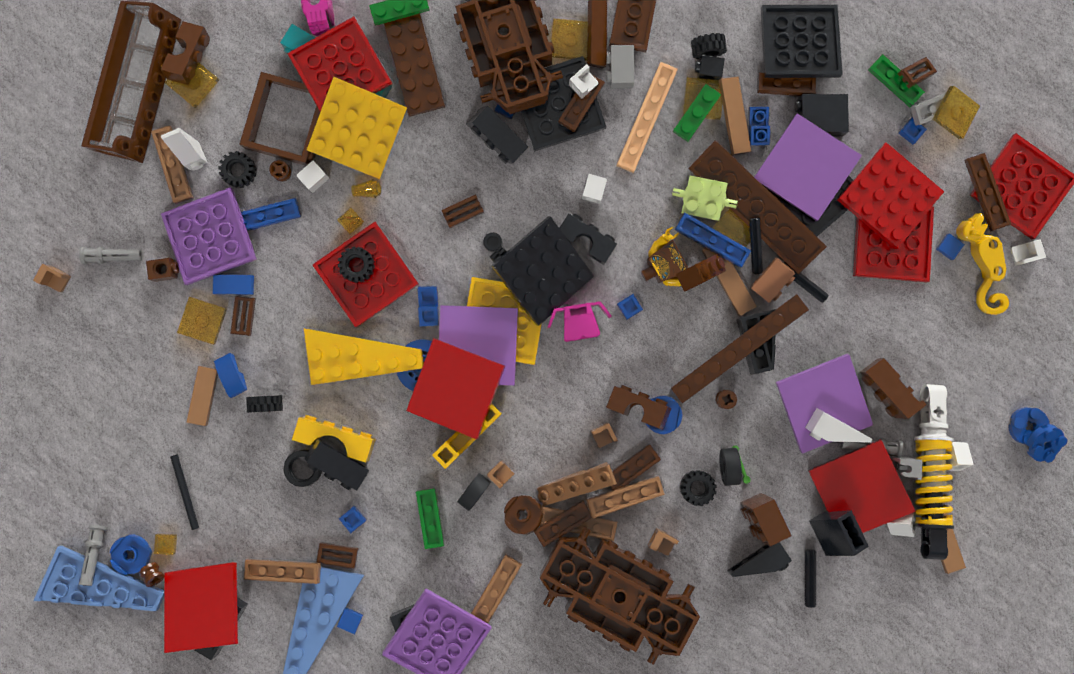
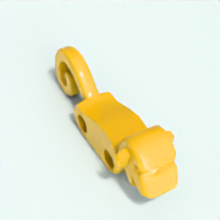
[956,213,1009,315]

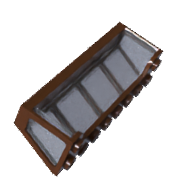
[81,0,181,163]

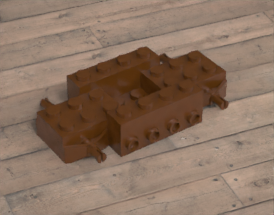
[453,0,563,115]
[540,526,700,665]

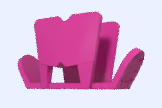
[301,0,335,36]
[547,301,612,342]

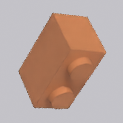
[751,257,795,303]

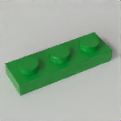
[369,0,430,26]
[868,54,925,108]
[673,84,721,142]
[416,488,445,549]

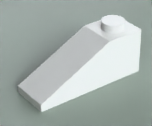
[161,128,208,170]
[805,408,872,442]

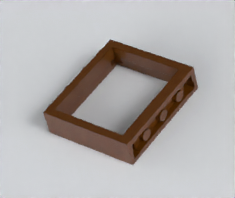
[239,72,320,166]

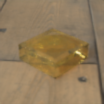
[337,207,364,234]
[154,534,177,555]

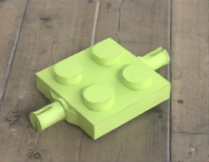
[672,176,738,221]

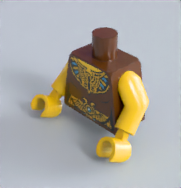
[641,227,688,287]

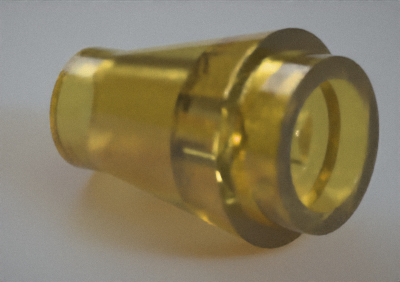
[351,179,381,198]

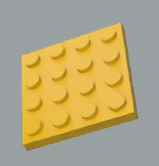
[307,77,407,179]
[467,277,541,365]

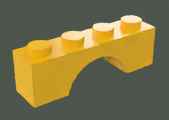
[432,404,502,469]
[292,415,376,463]

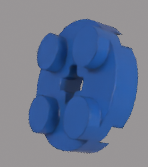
[643,396,682,434]
[1008,407,1050,445]
[1027,424,1068,463]
[110,534,152,575]

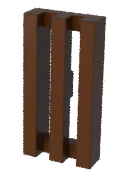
[898,57,937,88]
[441,194,484,228]
[230,296,256,336]
[316,542,359,569]

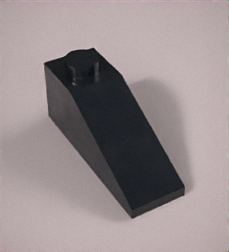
[727,542,792,577]

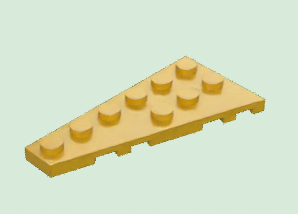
[304,328,424,385]

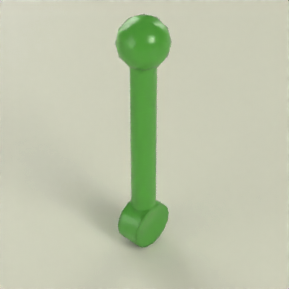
[732,445,751,484]

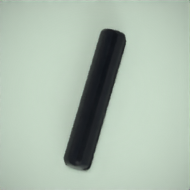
[749,218,763,274]
[783,262,829,303]
[805,549,816,608]

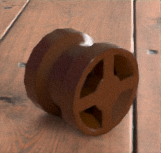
[269,160,292,182]
[715,390,737,409]
[139,562,164,587]

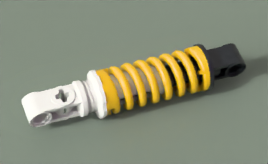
[914,384,954,560]

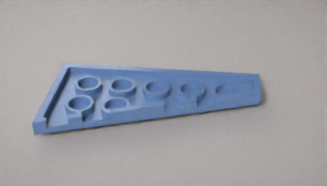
[33,546,164,611]
[283,566,364,674]

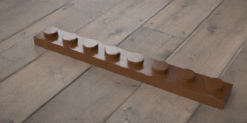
[671,294,809,403]

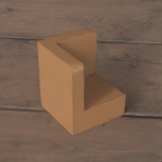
[33,264,71,292]
[591,423,618,449]
[487,460,515,489]
[648,528,679,556]

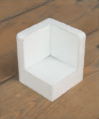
[569,64,598,99]
[297,161,329,193]
[582,174,607,204]
[1010,239,1046,266]
[946,442,974,471]
[887,512,917,537]

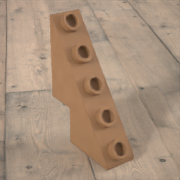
[537,462,617,506]

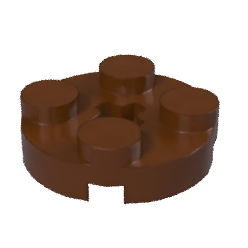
[504,495,544,535]

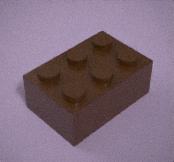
[740,493,792,546]

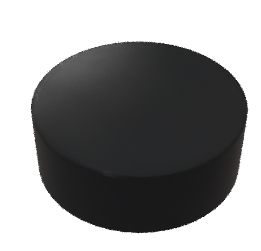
[483,232,502,252]

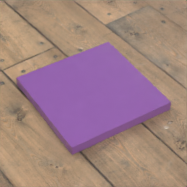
[754,113,862,221]
[161,187,257,285]
[439,305,518,386]
[776,354,873,454]
[382,588,492,674]

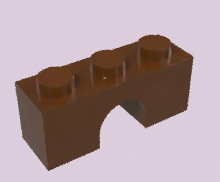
[160,21,210,85]
[676,254,726,292]
[606,385,671,430]

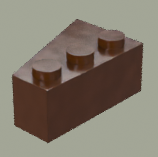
[860,358,927,419]

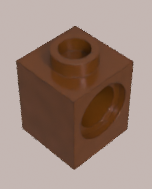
[146,258,179,282]

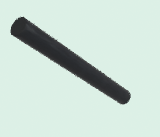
[170,454,199,530]

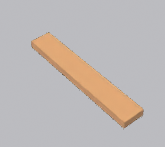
[616,62,678,173]

